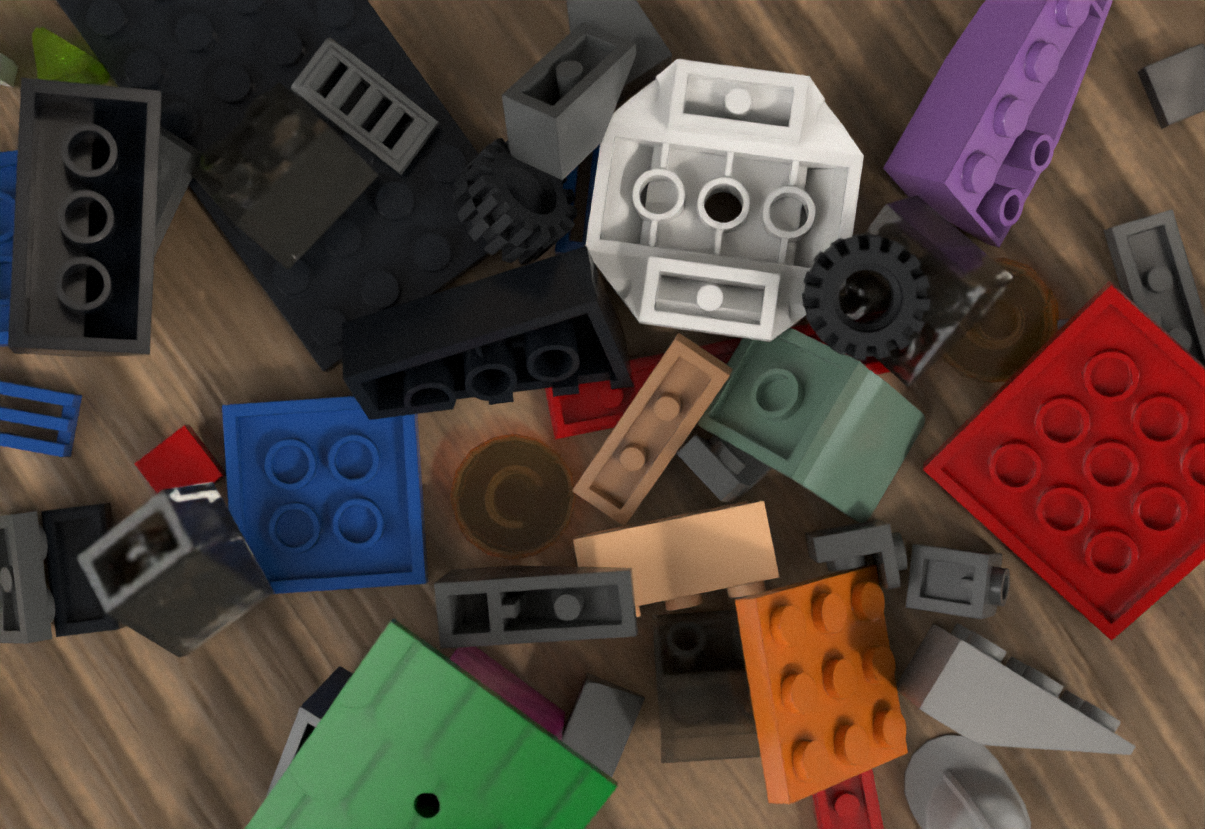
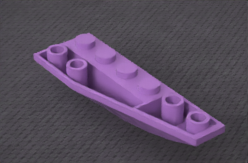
[883,0,1113,248]

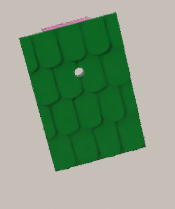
[245,619,618,829]

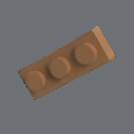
[572,333,733,527]

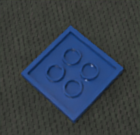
[222,396,429,597]

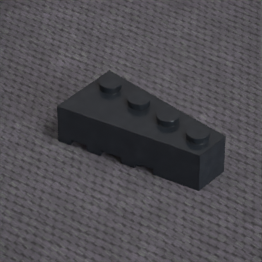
[342,246,634,420]

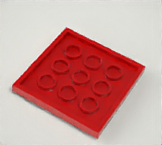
[923,280,1205,641]

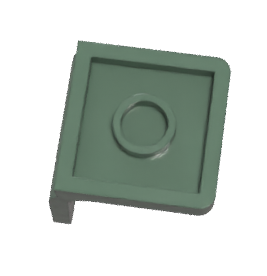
[698,328,925,523]

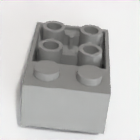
[896,623,1136,755]

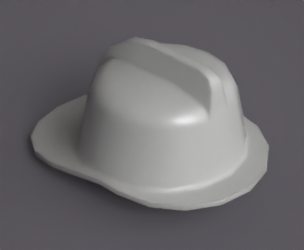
[904,735,1031,829]

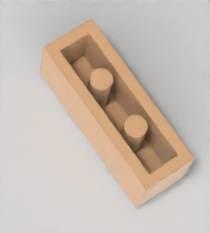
[573,498,780,617]

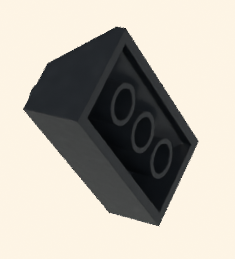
[8,77,162,357]

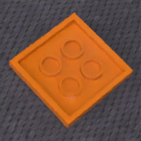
[735,565,908,804]

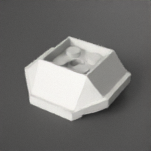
[585,59,864,342]

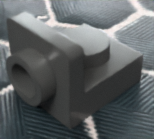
[676,435,772,504]
[805,519,907,590]
[906,544,1010,619]

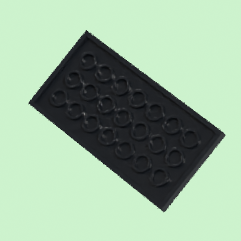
[56,0,491,373]

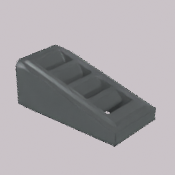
[291,37,439,175]

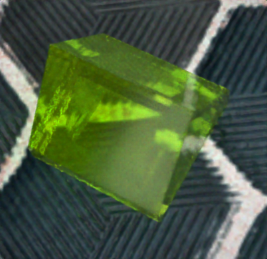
[31,27,111,85]

